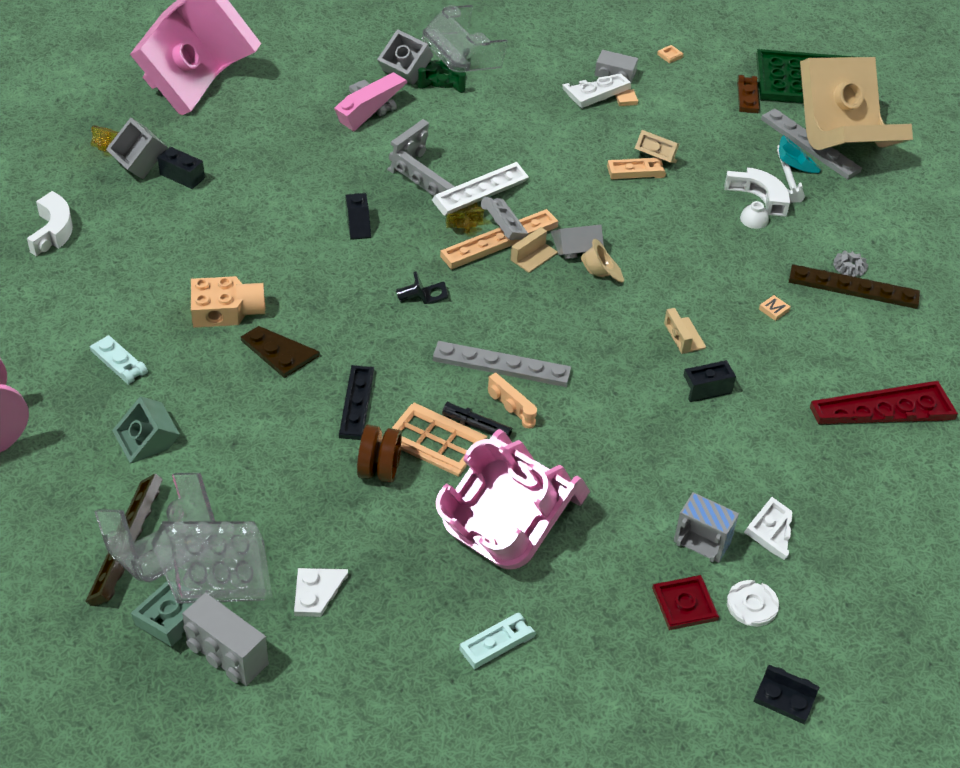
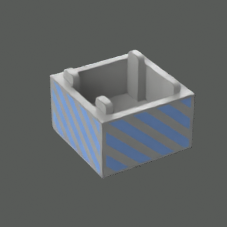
[674,492,739,563]

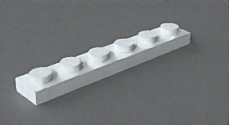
[432,162,529,216]

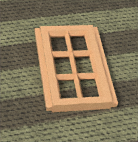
[392,403,487,477]

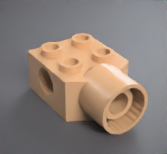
[191,276,265,328]

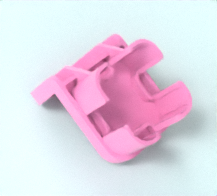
[436,429,590,569]

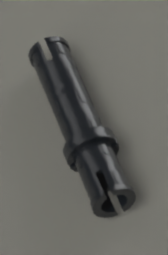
[442,401,513,437]

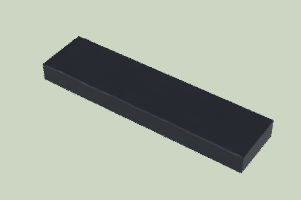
[339,365,374,440]

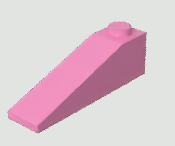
[334,72,407,131]

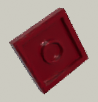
[652,575,719,630]

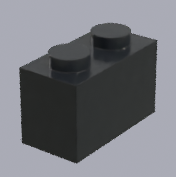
[157,146,205,189]

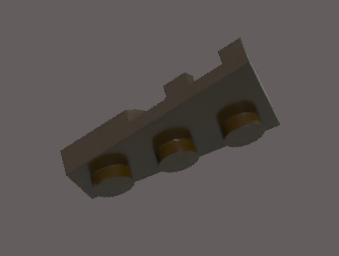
[241,326,320,378]

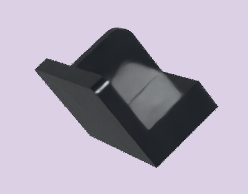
[683,360,736,402]

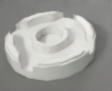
[727,580,779,627]

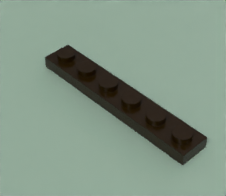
[788,264,920,309]
[85,473,163,606]

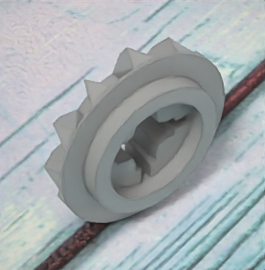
[833,251,868,277]

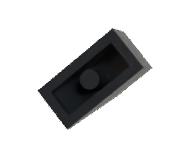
[345,193,371,240]

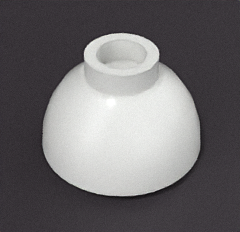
[740,201,769,229]

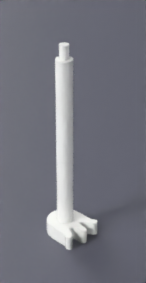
[777,145,805,202]

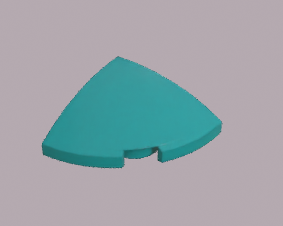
[779,135,821,173]

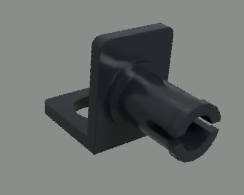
[396,271,448,304]

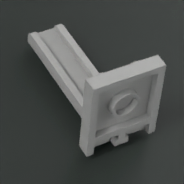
[387,119,455,196]

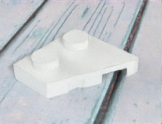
[744,497,792,560]
[294,568,348,617]

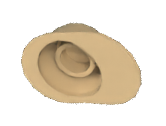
[581,239,624,283]

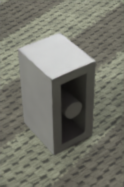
[595,50,638,82]

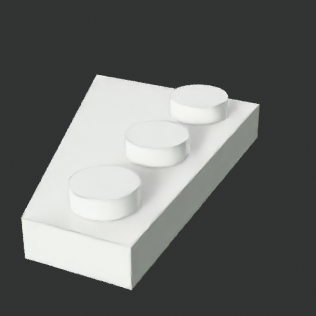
[562,74,631,108]

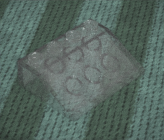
[151,521,272,603]

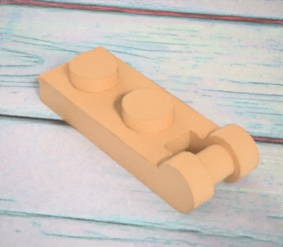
[607,158,666,179]
[488,372,537,429]

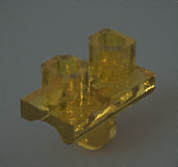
[91,125,119,152]
[445,203,484,234]

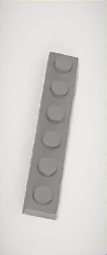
[761,109,862,180]
[433,341,571,387]

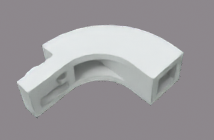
[724,168,790,217]
[27,191,73,256]

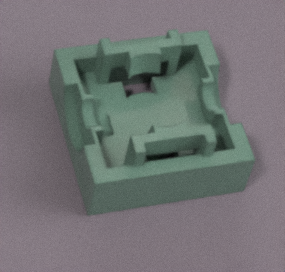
[131,579,201,647]

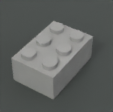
[182,592,269,686]

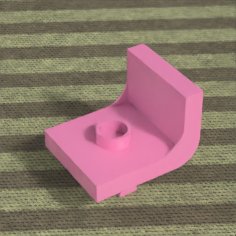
[130,0,261,115]

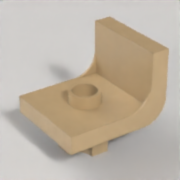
[800,57,913,150]

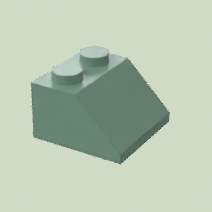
[112,396,180,463]

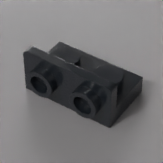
[753,665,820,725]

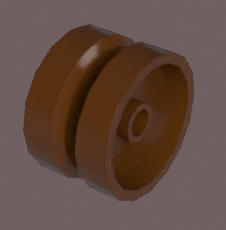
[357,424,402,483]

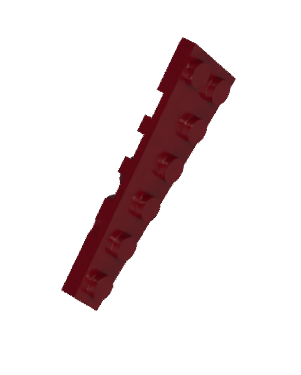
[810,381,958,424]

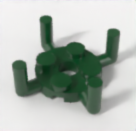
[418,44,471,93]

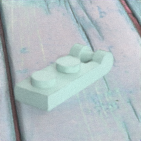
[90,335,148,385]
[459,613,536,669]

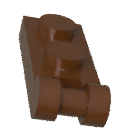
[737,75,759,113]

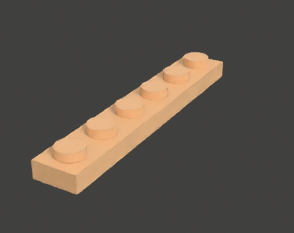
[440,209,558,270]

